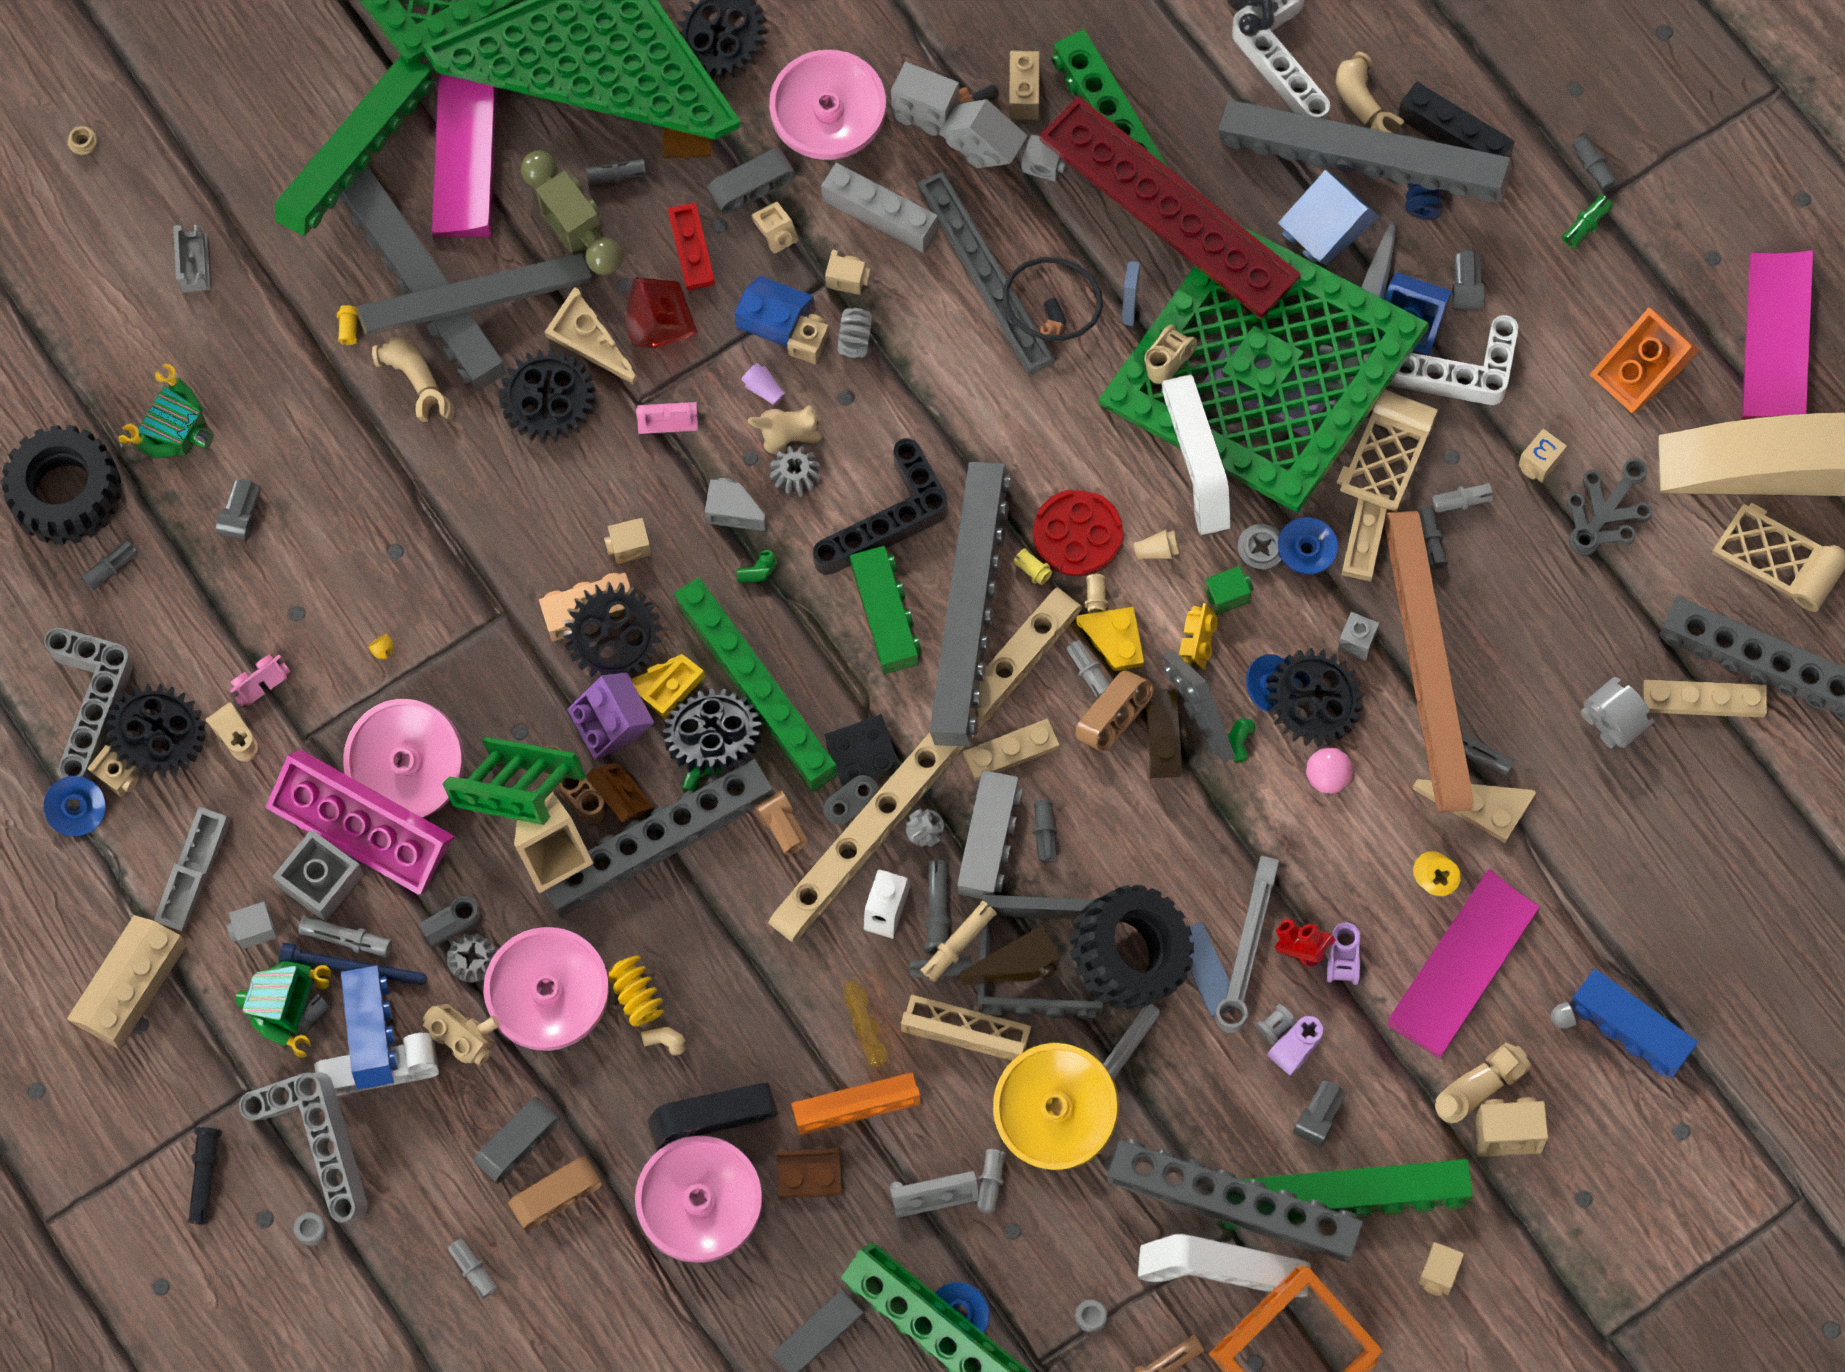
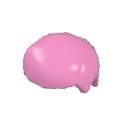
[1306,748,1354,794]

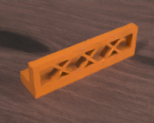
[791,1072,921,1135]

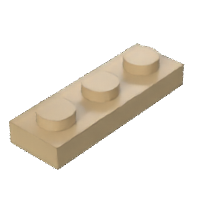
[1342,491,1390,581]
[963,718,1059,782]

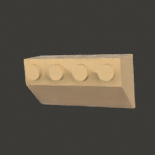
[67,915,187,1050]

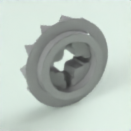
[1238,524,1281,571]
[447,933,496,982]

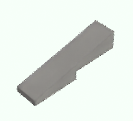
[153,807,233,932]

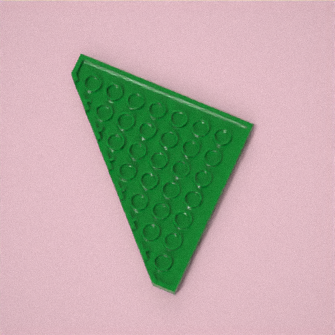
[423,0,741,139]

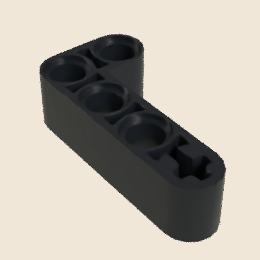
[648,1083,778,1151]

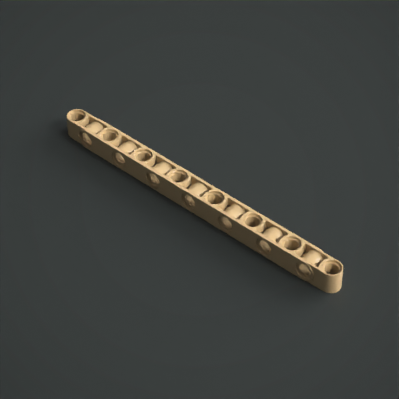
[768,588,1082,943]

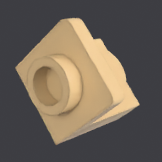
[752,201,798,253]

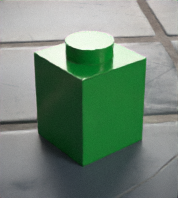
[1205,566,1254,615]

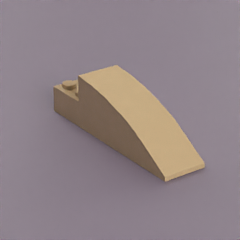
[1658,413,1845,496]

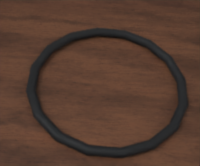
[1003,257,1103,341]

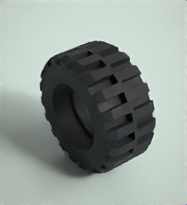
[1,425,122,545]
[1070,885,1194,1010]

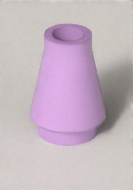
[741,363,786,406]

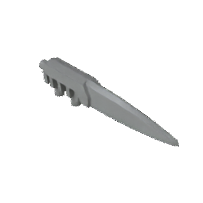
[1310,221,1396,410]

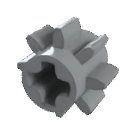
[906,809,944,847]

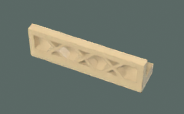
[901,995,1031,1061]

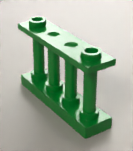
[442,736,587,825]

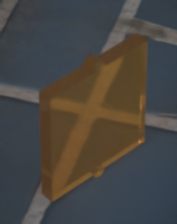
[663,127,711,160]

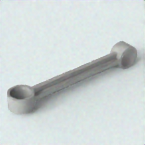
[1215,856,1279,1033]

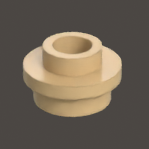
[68,126,97,155]

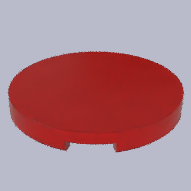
[1033,489,1123,577]

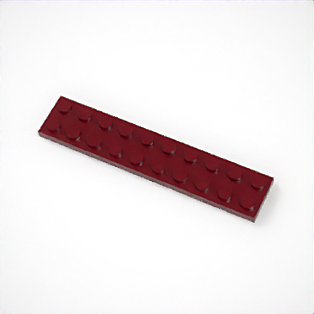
[1039,96,1301,319]

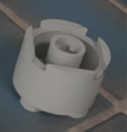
[1580,677,1654,748]

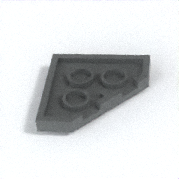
[1162,649,1235,762]

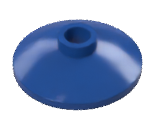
[1277,517,1338,575]
[1246,654,1300,713]
[43,776,106,836]
[935,1281,990,1344]

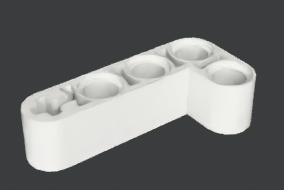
[314,1033,439,1096]

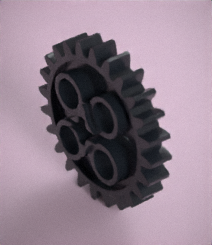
[677,0,769,80]
[499,349,596,443]
[562,582,662,677]
[1265,648,1364,747]
[105,684,206,778]
[663,688,763,775]

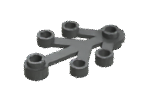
[1566,458,1652,555]

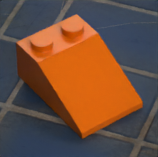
[1589,307,1700,414]

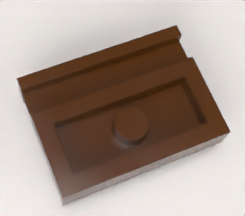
[586,762,655,822]
[777,1148,842,1199]

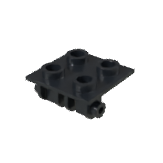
[824,714,900,786]

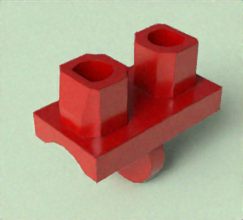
[1274,919,1336,967]

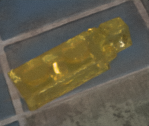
[843,980,888,1068]

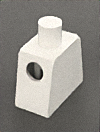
[864,870,911,939]

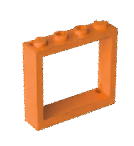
[1209,1265,1383,1372]

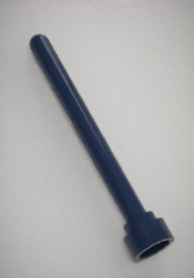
[279,942,427,985]

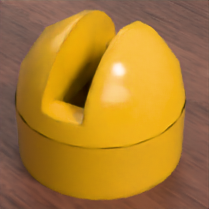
[367,633,394,659]

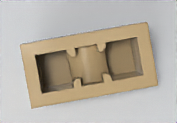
[1010,51,1039,119]

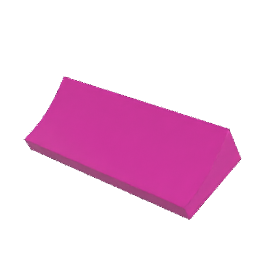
[432,74,498,237]
[1741,250,1813,420]
[265,749,455,895]
[1387,868,1540,1059]

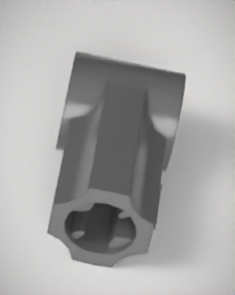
[1452,250,1484,310]
[216,479,261,541]
[419,896,482,948]
[1293,1080,1347,1148]

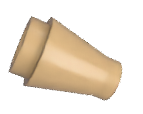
[1134,529,1180,560]

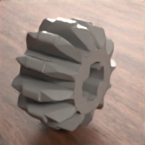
[837,308,872,358]
[770,446,820,497]

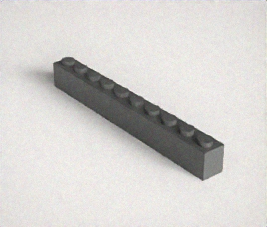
[1218,99,1513,202]
[338,167,506,392]
[930,462,1012,747]

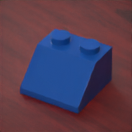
[1373,272,1452,356]
[734,276,814,347]

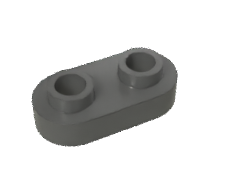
[822,775,878,824]

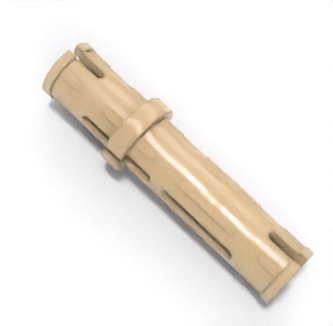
[920,900,997,983]

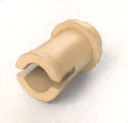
[1084,574,1109,613]

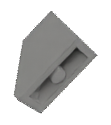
[704,478,766,531]

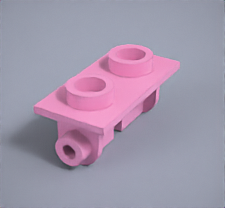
[636,402,698,434]
[228,654,291,708]

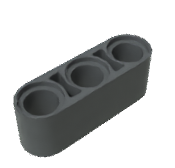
[708,148,796,214]
[474,1097,560,1183]

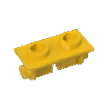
[1178,603,1218,671]

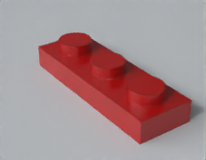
[667,202,715,291]

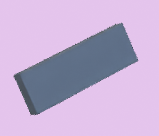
[1122,261,1140,326]
[1189,922,1236,1018]

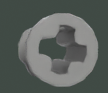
[1255,1004,1297,1045]

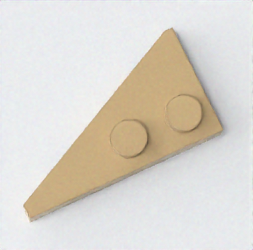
[545,287,637,384]
[1412,779,1536,843]

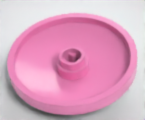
[769,50,886,160]
[343,699,465,818]
[484,927,609,1051]
[635,1136,762,1263]

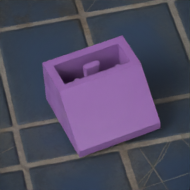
[567,672,654,760]

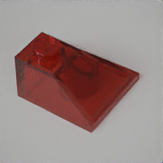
[624,277,697,348]

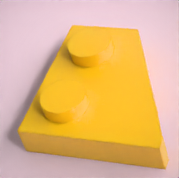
[1076,607,1144,671]
[629,654,706,719]

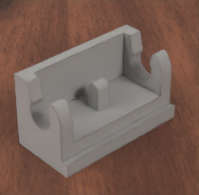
[173,225,211,292]

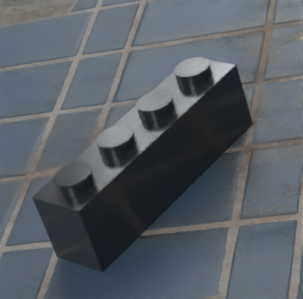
[1398,81,1515,158]

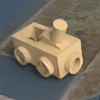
[423,1004,500,1066]

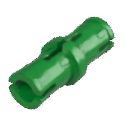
[1561,195,1613,249]

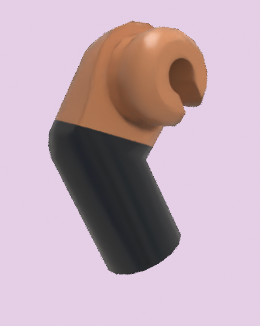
[959,84,999,104]
[1040,298,1066,335]

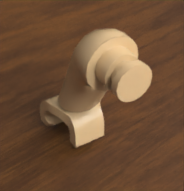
[1335,52,1404,134]
[372,337,455,422]
[1435,1043,1531,1123]

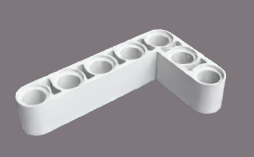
[1232,0,1330,120]
[1363,315,1518,405]
[1162,375,1230,536]
[1138,1235,1311,1297]

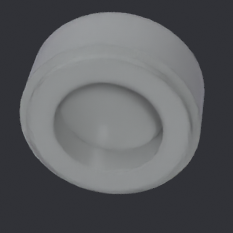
[294,1212,327,1246]
[1075,1300,1107,1333]

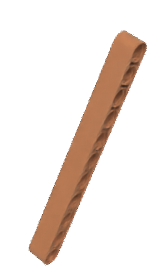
[1385,511,1473,813]

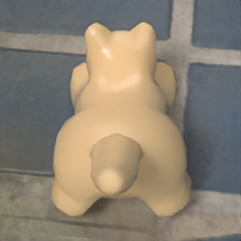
[748,405,822,455]

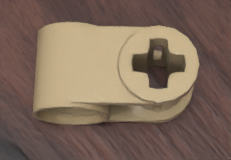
[1145,325,1197,384]
[205,702,259,762]

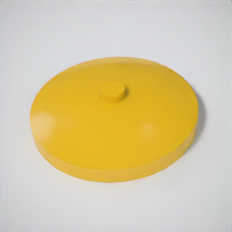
[993,1043,1119,1170]

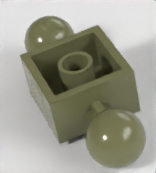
[520,150,623,275]

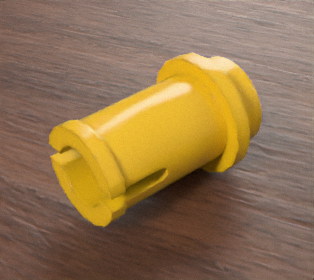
[336,305,359,345]

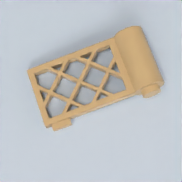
[1337,390,1438,512]
[1712,502,1845,612]

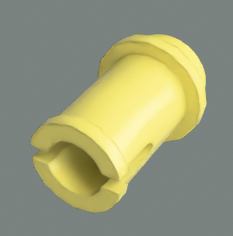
[1013,549,1052,585]

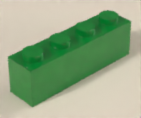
[850,546,922,675]

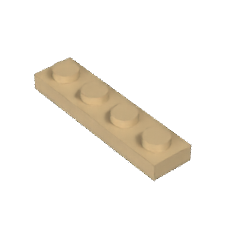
[1642,680,1767,718]

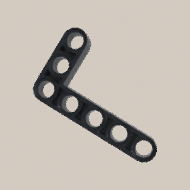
[813,438,948,575]

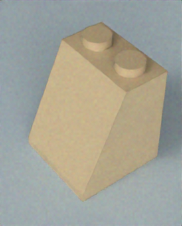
[514,789,593,893]

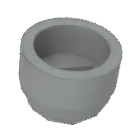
[1551,1002,1576,1029]

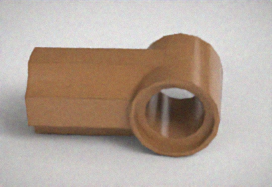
[754,790,808,856]

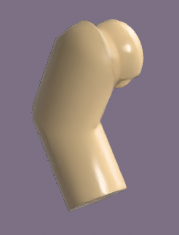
[641,1027,686,1055]

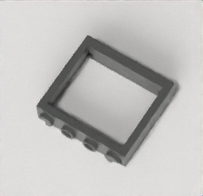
[978,895,1103,1020]

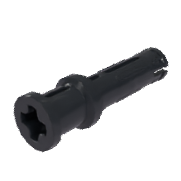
[187,1127,223,1225]

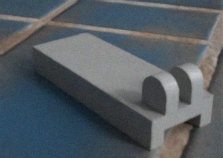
[890,1171,979,1218]

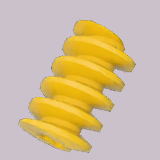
[1413,851,1461,896]
[608,955,664,1026]

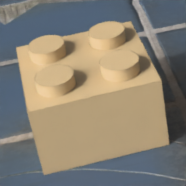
[1475,1097,1548,1157]

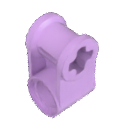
[1326,922,1360,985]
[1267,1016,1323,1077]

